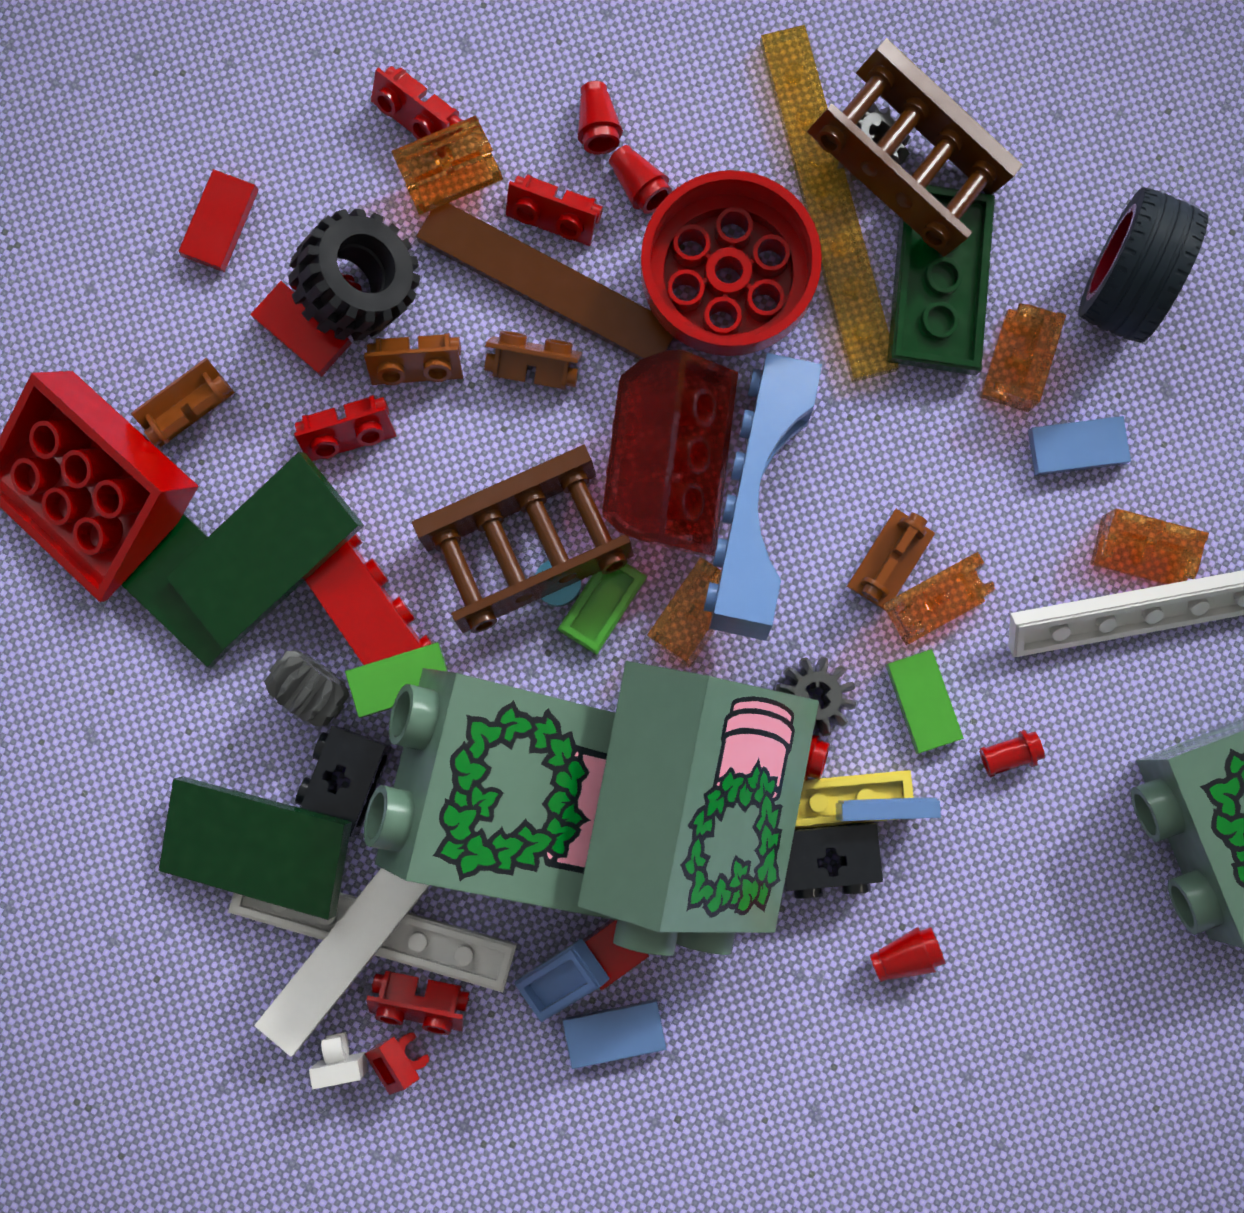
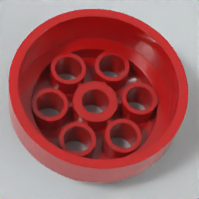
[641,170,822,356]

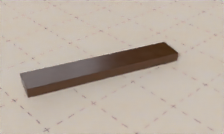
[416,198,675,369]

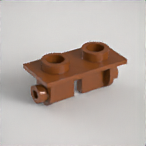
[484,331,583,390]
[364,333,463,385]
[131,358,235,448]
[846,508,935,611]

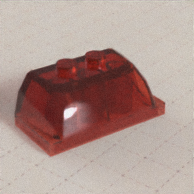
[602,349,738,556]

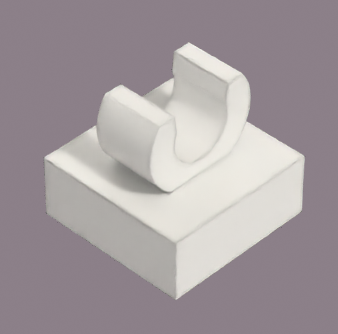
[309,1032,369,1090]

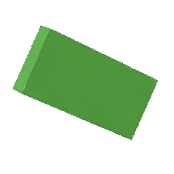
[557,564,647,656]
[345,642,448,718]
[885,649,964,754]

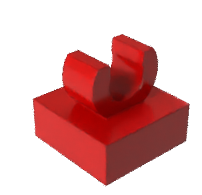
[364,1032,430,1095]

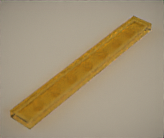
[760,25,899,382]

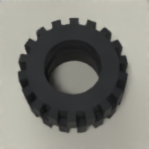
[288,209,420,341]

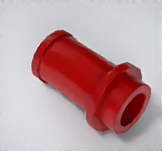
[979,730,1045,778]

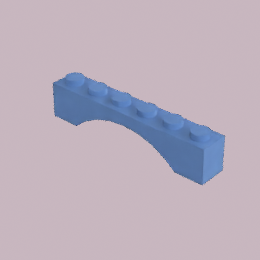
[703,353,822,641]

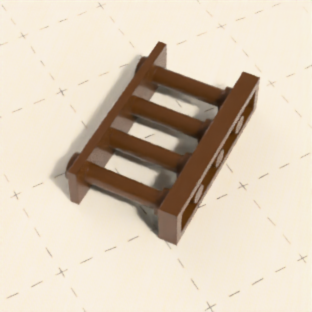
[807,37,1023,257]
[412,444,634,633]

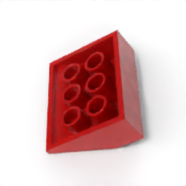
[0,371,199,602]

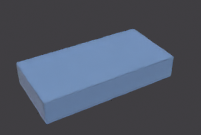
[1028,416,1131,476]
[836,797,941,821]
[514,938,610,1022]
[563,999,667,1069]

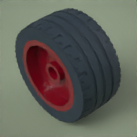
[1078,187,1208,343]

